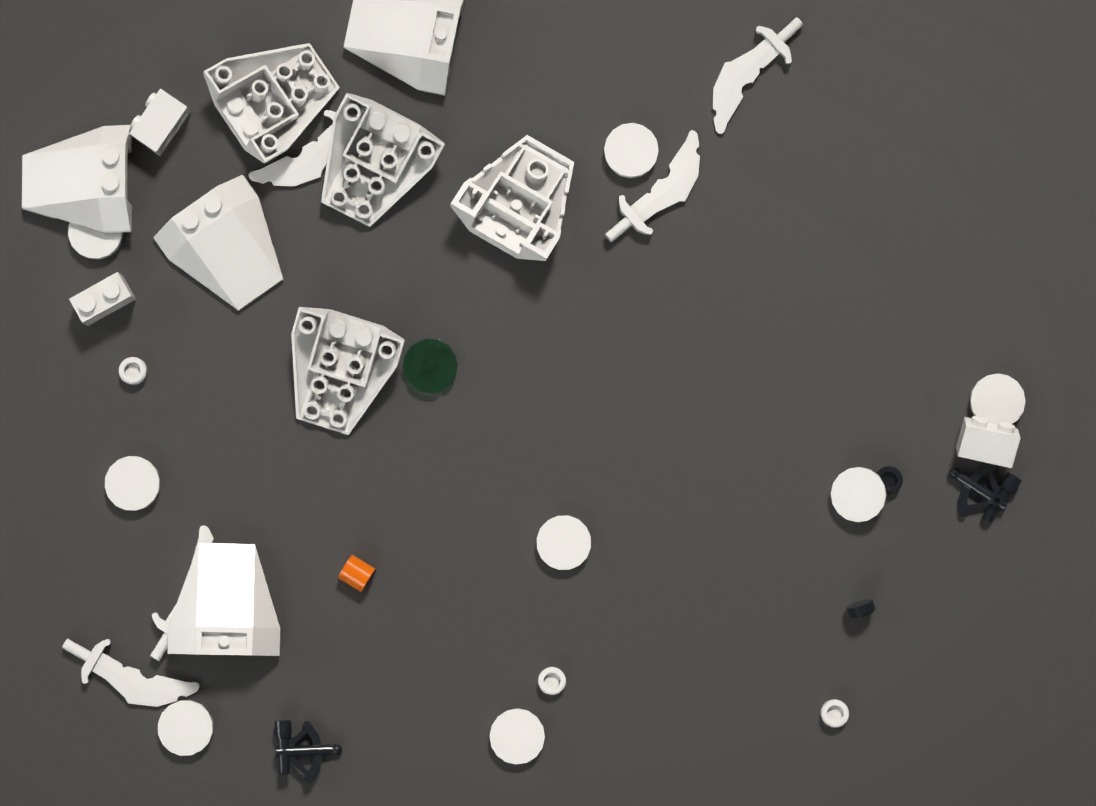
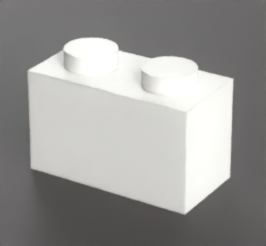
[129,89,191,156]
[69,272,136,326]
[956,416,1021,468]

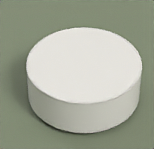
[119,357,148,385]
[538,667,566,695]
[820,699,849,728]

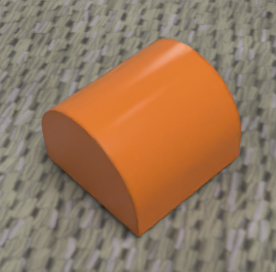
[338,554,376,592]

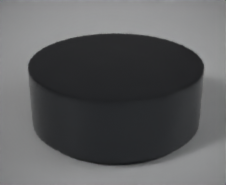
[876,466,903,494]
[846,599,875,618]

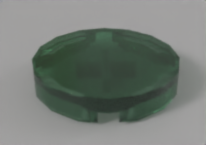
[403,338,458,394]

